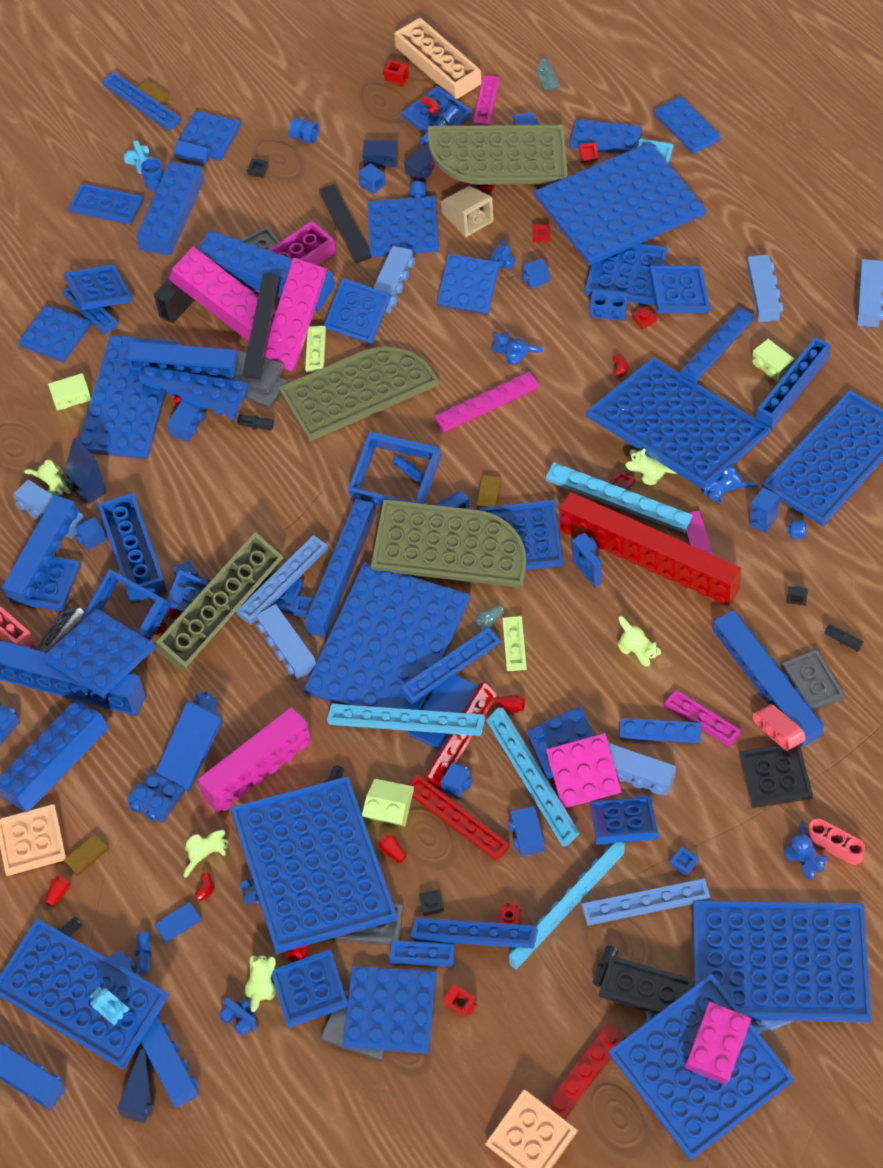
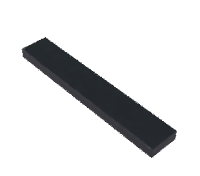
[319,184,371,264]
[242,274,282,379]

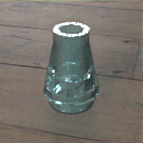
[475,605,504,630]

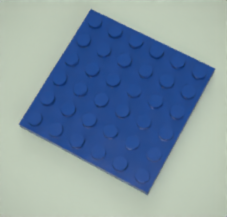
[608,974,795,1161]

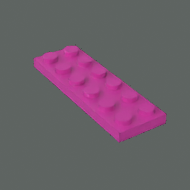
[265,257,327,372]

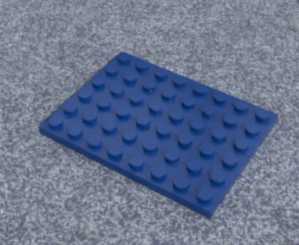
[534,142,707,266]
[586,357,771,490]
[304,563,471,710]
[230,777,397,954]
[693,901,871,1022]

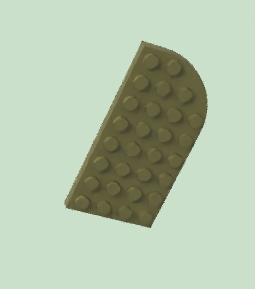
[427,125,568,184]
[278,347,440,442]
[371,500,526,588]

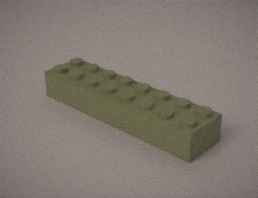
[155,532,284,672]

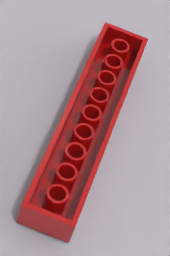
[559,492,741,606]

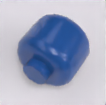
[409,181,427,198]
[787,520,806,539]

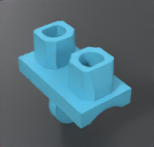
[124,141,152,174]
[90,987,129,1025]

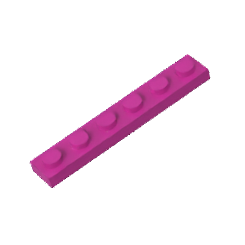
[434,371,539,433]

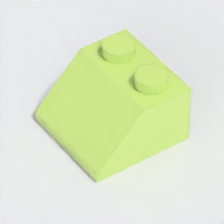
[362,779,414,827]

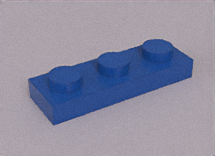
[390,941,455,967]

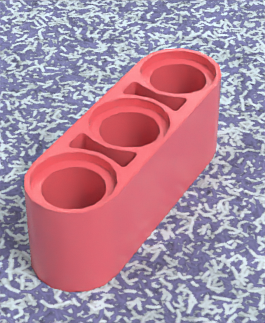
[753,704,805,750]
[808,819,865,865]

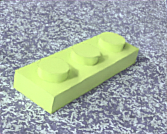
[305,326,326,373]
[502,616,527,671]

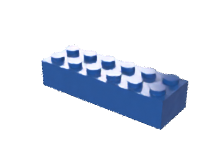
[136,162,204,256]
[98,493,167,604]
[0,700,109,813]

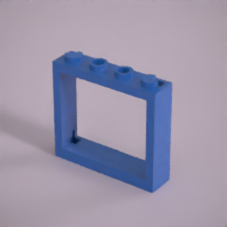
[348,432,442,506]
[75,569,172,671]

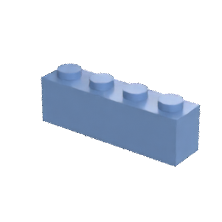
[373,246,415,313]
[747,254,783,322]
[857,259,883,327]
[13,480,85,539]
[255,604,316,680]
[608,743,676,796]

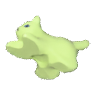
[625,448,676,485]
[24,459,71,496]
[618,616,661,666]
[183,830,228,878]
[245,955,276,1012]

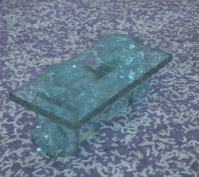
[535,58,560,91]

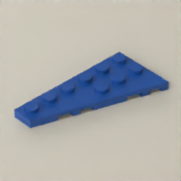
[139,366,248,421]

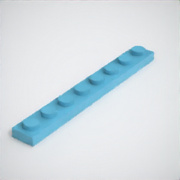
[546,463,692,534]
[327,704,485,736]
[486,708,580,846]
[509,842,625,969]

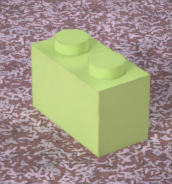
[752,339,795,382]
[48,373,91,411]

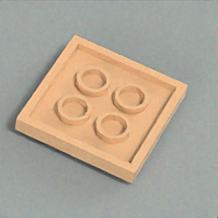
[0,804,66,876]
[485,1090,578,1168]

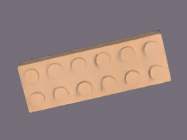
[394,18,481,100]

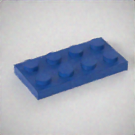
[654,96,721,154]
[570,119,642,154]

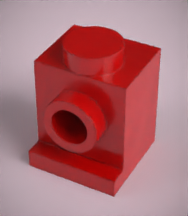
[382,60,409,87]
[496,903,522,925]
[442,984,478,1017]

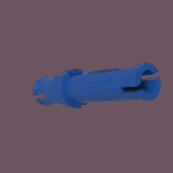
[420,105,459,145]

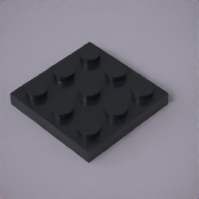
[739,744,813,808]

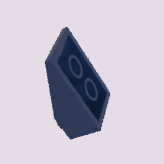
[65,438,107,504]

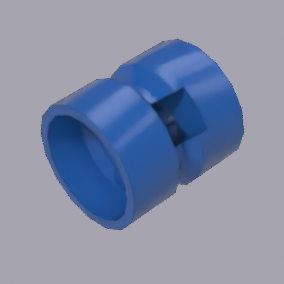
[289,117,319,144]
[141,158,164,190]

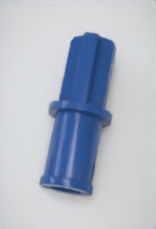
[393,455,425,483]
[135,932,152,974]

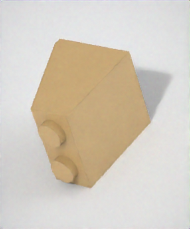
[441,186,494,237]

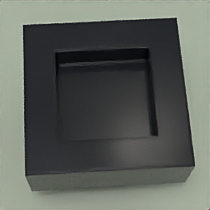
[247,158,269,178]
[787,586,808,606]
[419,890,444,916]

